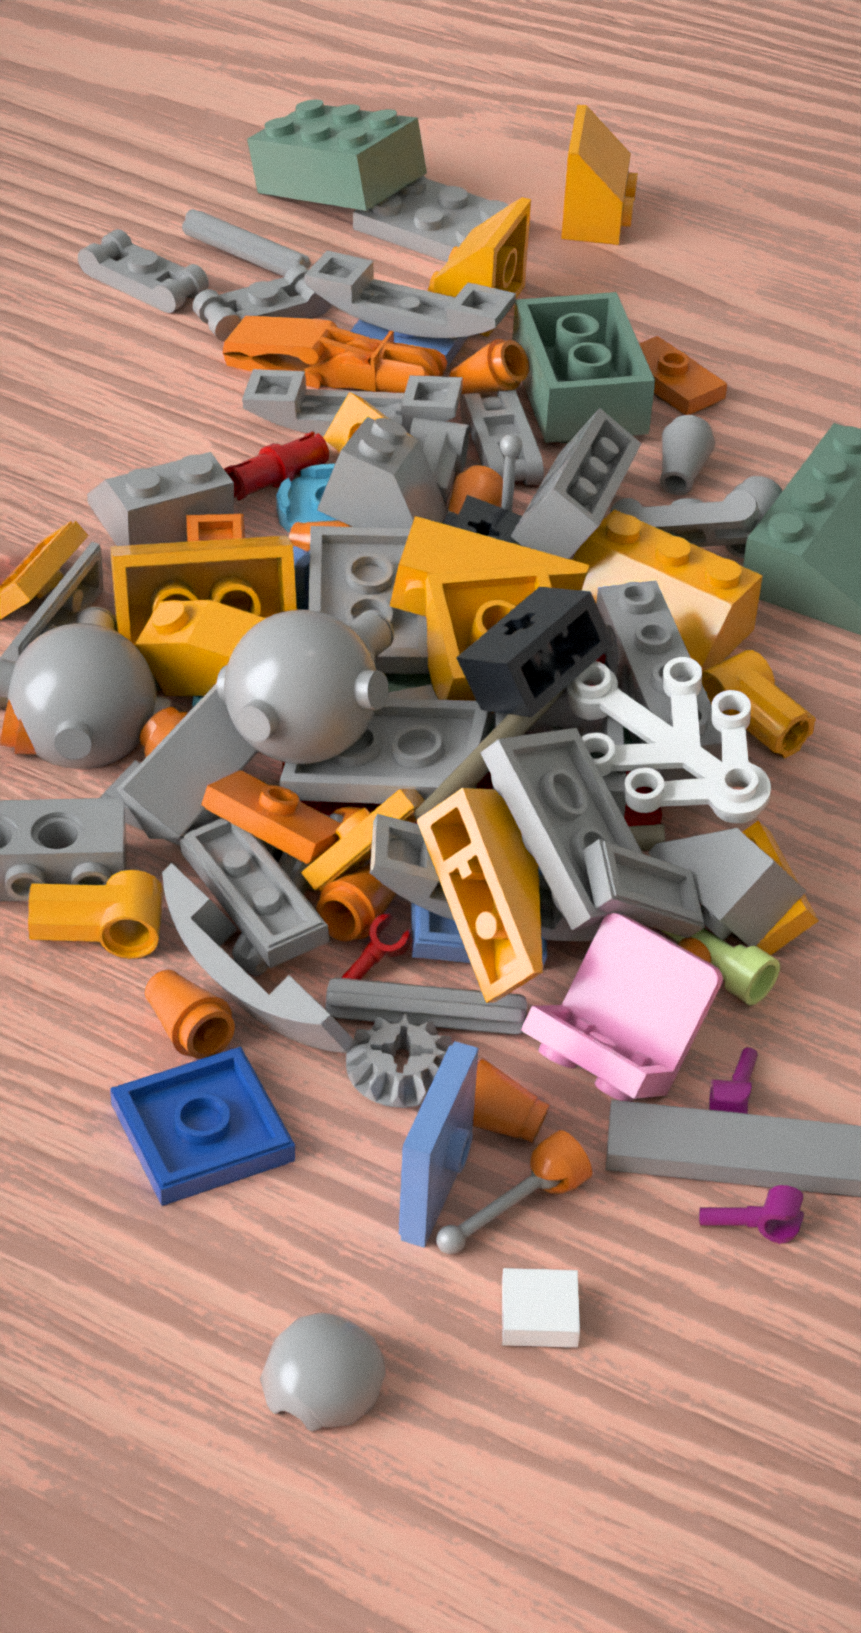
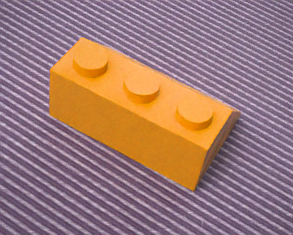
[572,509,763,671]
[110,535,297,647]

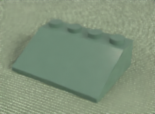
[743,423,861,635]

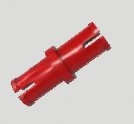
[224,431,329,501]

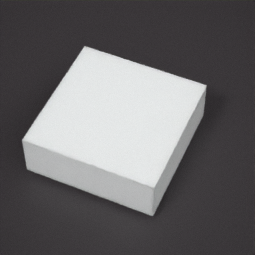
[502,1268,580,1348]

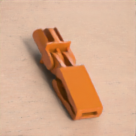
[222,316,447,393]

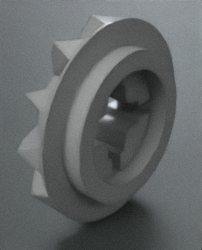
[346,1013,453,1108]

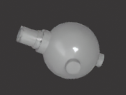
[0,607,171,769]
[217,610,394,764]

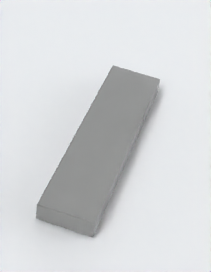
[605,1100,861,1197]

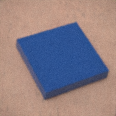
[110,1046,295,1206]

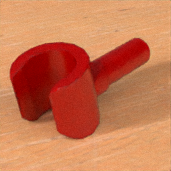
[341,914,412,980]

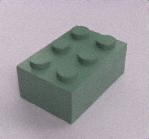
[247,99,427,211]
[512,292,655,443]

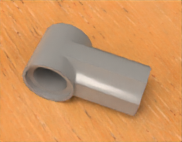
[410,417,470,504]

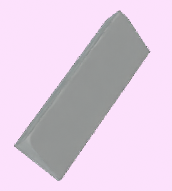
[0,542,104,662]
[117,683,258,839]

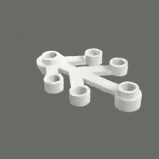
[567,657,771,824]

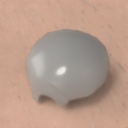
[260,1312,386,1431]

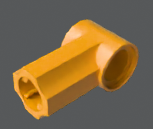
[702,650,816,759]
[28,870,164,959]

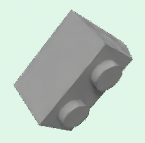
[317,416,448,528]
[87,452,234,546]

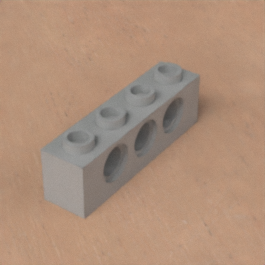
[511,408,642,559]
[596,580,722,791]
[0,798,127,902]

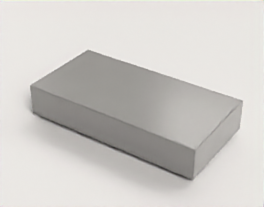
[583,839,705,938]

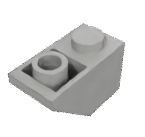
[648,828,806,947]

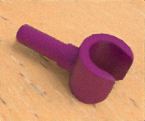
[709,1047,758,1114]
[699,1185,804,1244]

